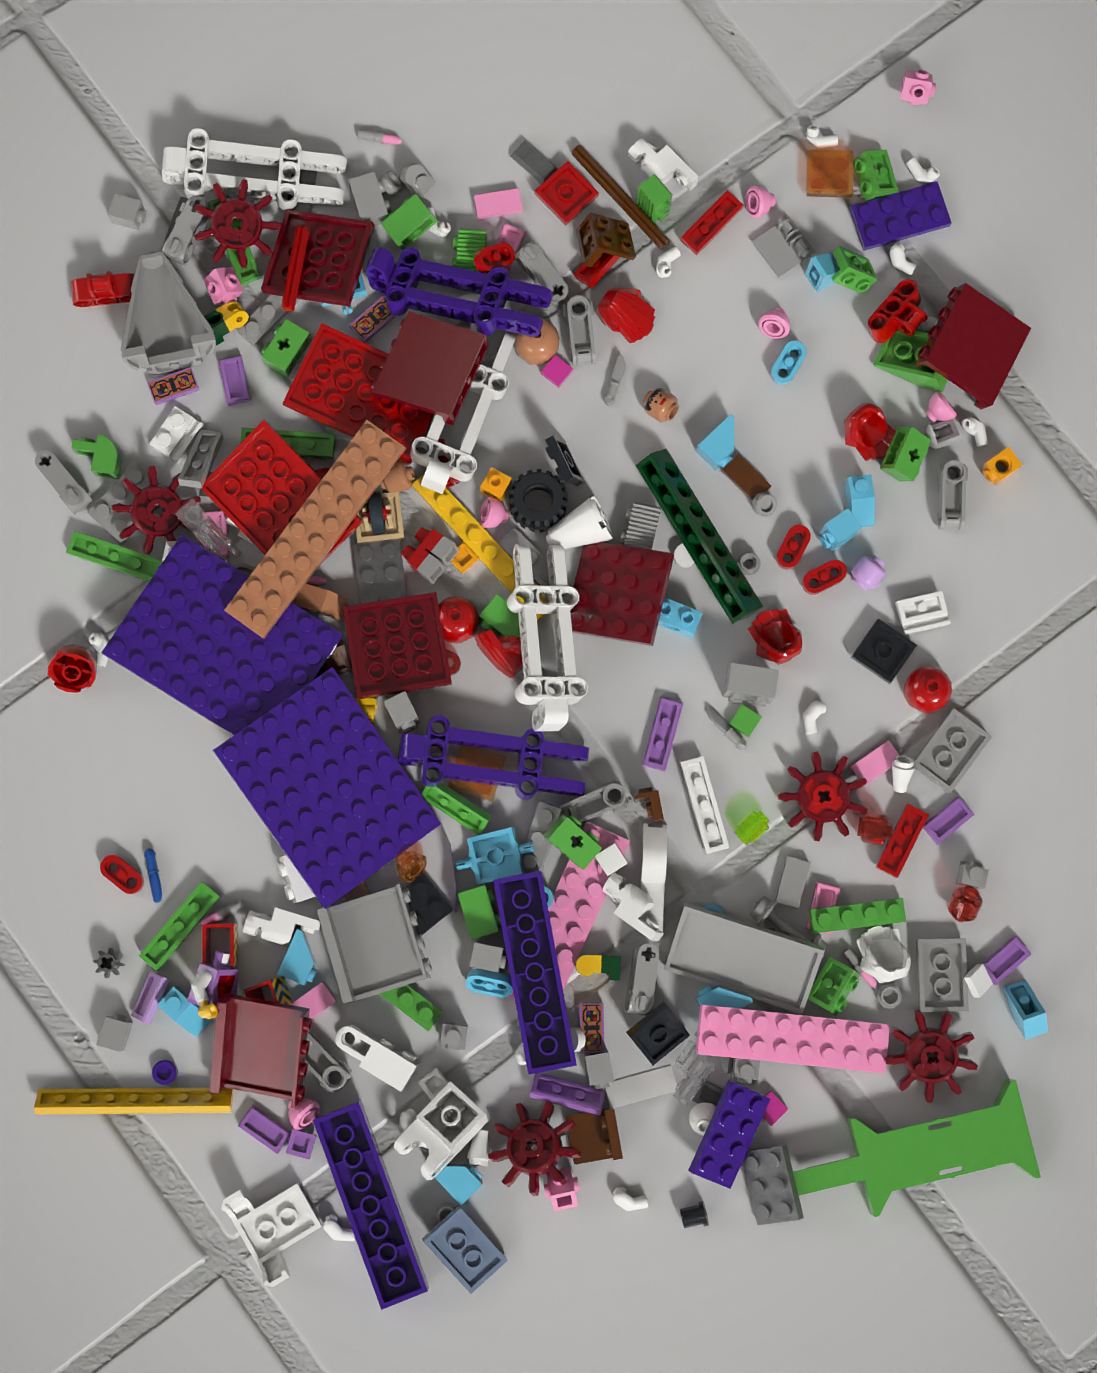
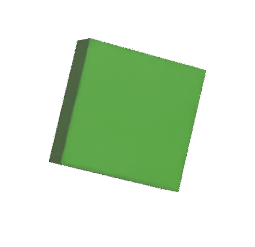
[729,704,762,737]

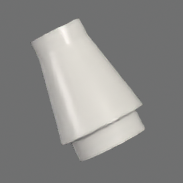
[892,756,915,793]
[467,1130,490,1166]

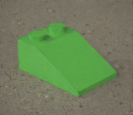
[873,330,948,392]

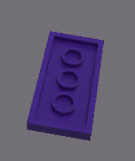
[850,181,952,251]
[688,1080,770,1189]

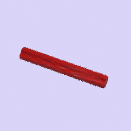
[281,227,309,312]

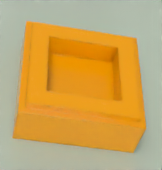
[451,541,479,575]

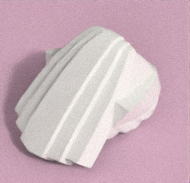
[856,926,911,983]

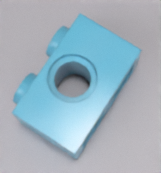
[819,508,862,552]
[658,597,703,639]

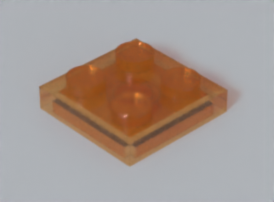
[806,150,853,198]
[448,745,507,802]

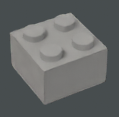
[723,663,779,707]

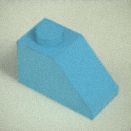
[805,253,840,293]
[696,414,734,471]
[844,474,875,527]
[277,929,318,985]
[1003,980,1048,1040]
[695,985,753,1009]
[157,986,213,1037]
[435,1164,483,1205]

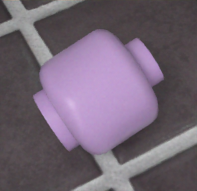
[851,555,886,591]

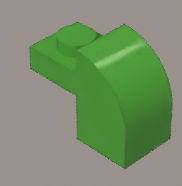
[71,434,122,479]

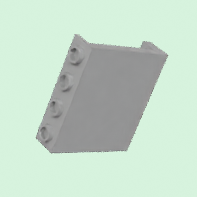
[317,884,432,1004]

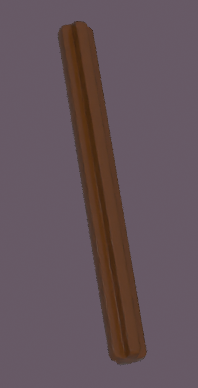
[572,145,669,249]

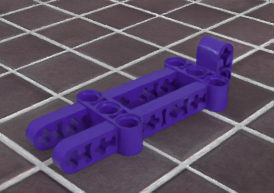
[366,247,553,337]
[397,715,589,800]

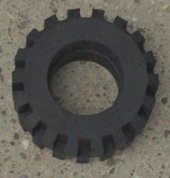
[509,469,568,532]

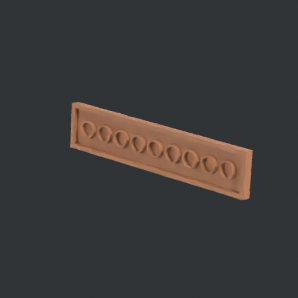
[224,420,406,639]

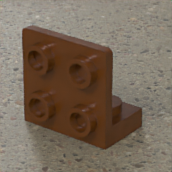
[576,212,636,267]
[566,1108,623,1165]

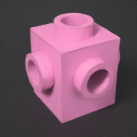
[900,69,936,105]
[203,267,244,305]
[543,1168,580,1211]

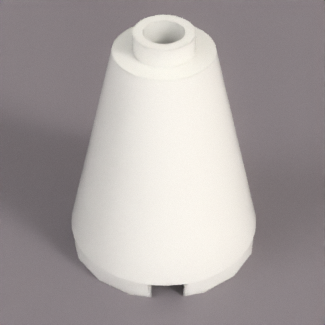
[546,496,613,549]

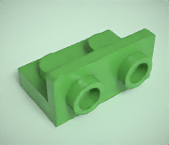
[853,150,899,202]
[831,246,878,293]
[808,957,859,1016]

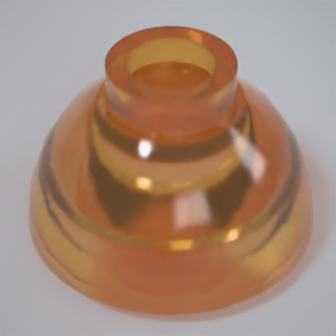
[395,851,427,882]

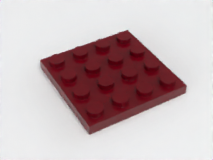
[261,209,375,307]
[570,542,674,646]
[343,592,452,700]

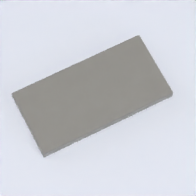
[664,902,825,1014]

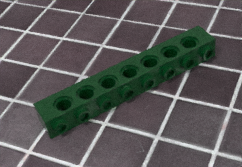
[636,448,763,624]

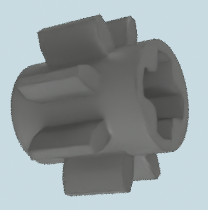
[93,948,125,978]

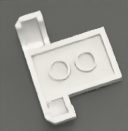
[221,1183,323,1287]

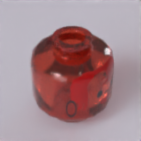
[857,812,893,845]
[947,886,983,922]

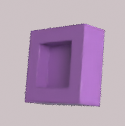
[286,1128,317,1159]

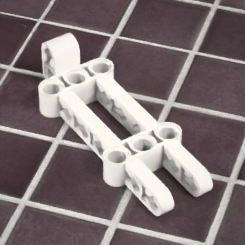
[162,128,347,211]
[410,323,516,494]
[507,544,588,731]

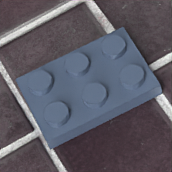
[422,1205,508,1294]

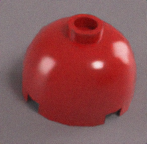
[435,596,480,644]
[48,644,97,693]
[903,666,952,713]

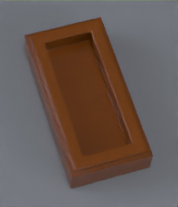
[722,454,771,502]

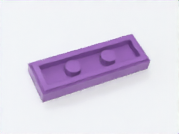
[642,697,683,772]
[530,1073,606,1116]

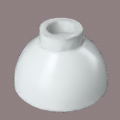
[689,1102,717,1136]

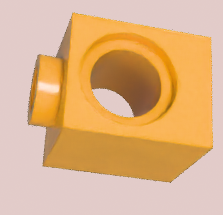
[982,446,1023,486]
[480,467,512,502]

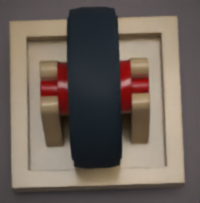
[356,492,404,543]

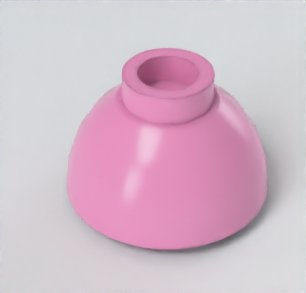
[745,186,776,218]
[758,307,790,339]
[926,391,957,422]
[479,496,509,528]
[287,1098,320,1130]

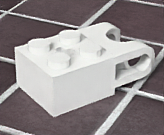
[335,1025,419,1092]
[394,1081,488,1180]

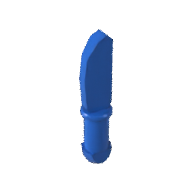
[144,848,162,903]

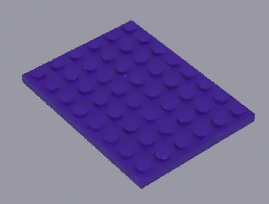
[101,534,343,735]
[212,667,441,909]

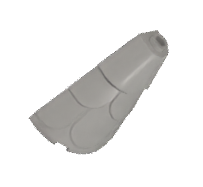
[121,252,216,374]

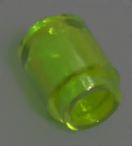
[734,811,769,846]

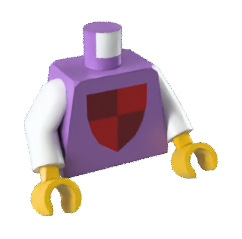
[187,950,244,1019]

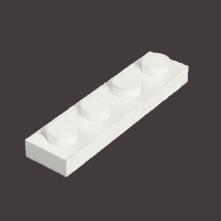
[680,756,730,854]

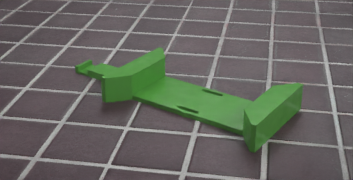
[793,1079,1041,1217]

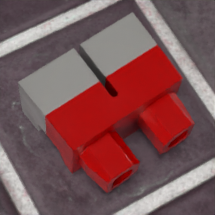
[401,527,459,585]

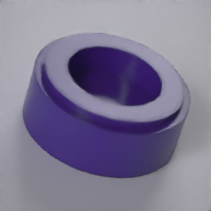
[152,1060,178,1085]

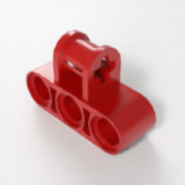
[71,271,135,307]
[867,279,928,343]

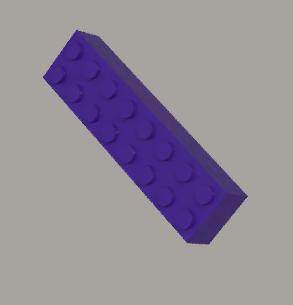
[493,871,577,1075]
[313,1101,429,1310]

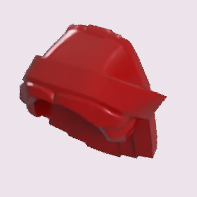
[597,288,655,343]
[844,403,896,461]
[748,609,802,665]
[475,629,523,678]

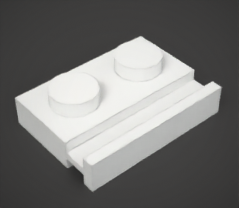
[149,406,204,464]
[895,591,951,635]

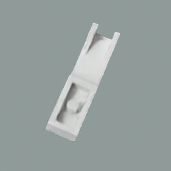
[640,823,667,932]

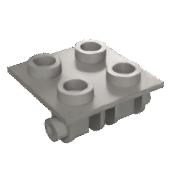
[752,216,816,278]

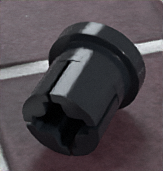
[680,1201,709,1228]

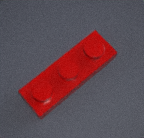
[680,190,744,256]
[875,804,929,878]

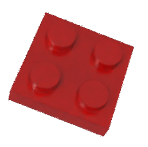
[534,161,599,226]

